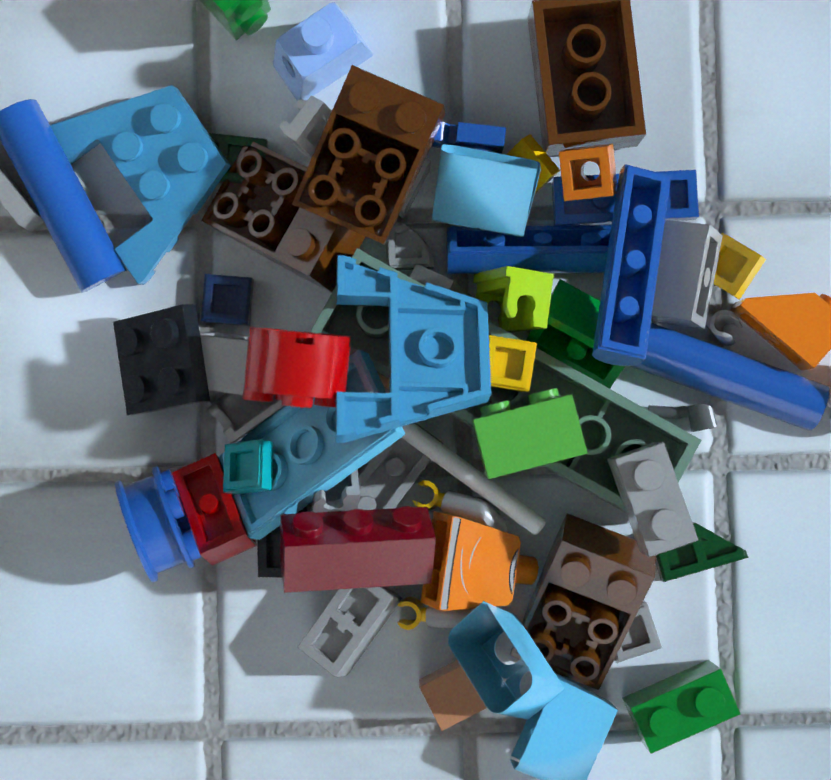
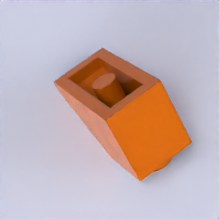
[730,293,831,371]

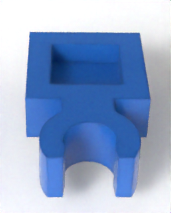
[431,122,506,154]

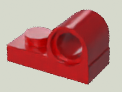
[172,453,257,566]

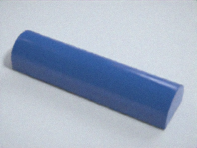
[0,99,127,293]
[592,164,671,366]
[447,225,612,274]
[630,322,830,430]

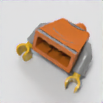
[397,480,539,630]

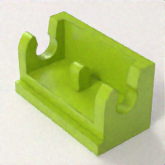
[473,266,554,332]

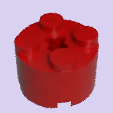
[243,327,350,408]

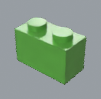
[471,388,588,479]

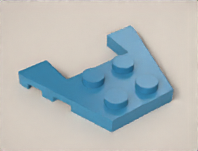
[50,85,231,285]
[335,255,491,443]

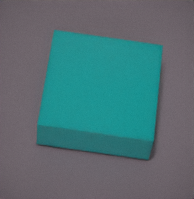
[223,439,274,495]

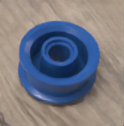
[115,466,201,583]

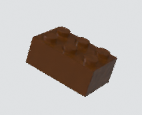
[527,0,646,156]

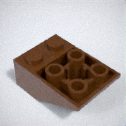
[292,65,445,244]
[201,142,365,293]
[510,513,656,690]

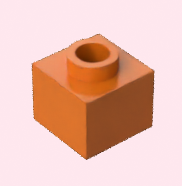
[559,143,617,201]

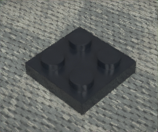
[113,304,210,416]

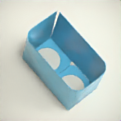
[432,144,541,237]
[448,601,565,720]
[510,674,618,780]

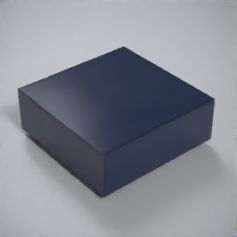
[201,274,254,326]

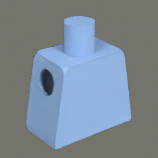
[273,2,373,101]

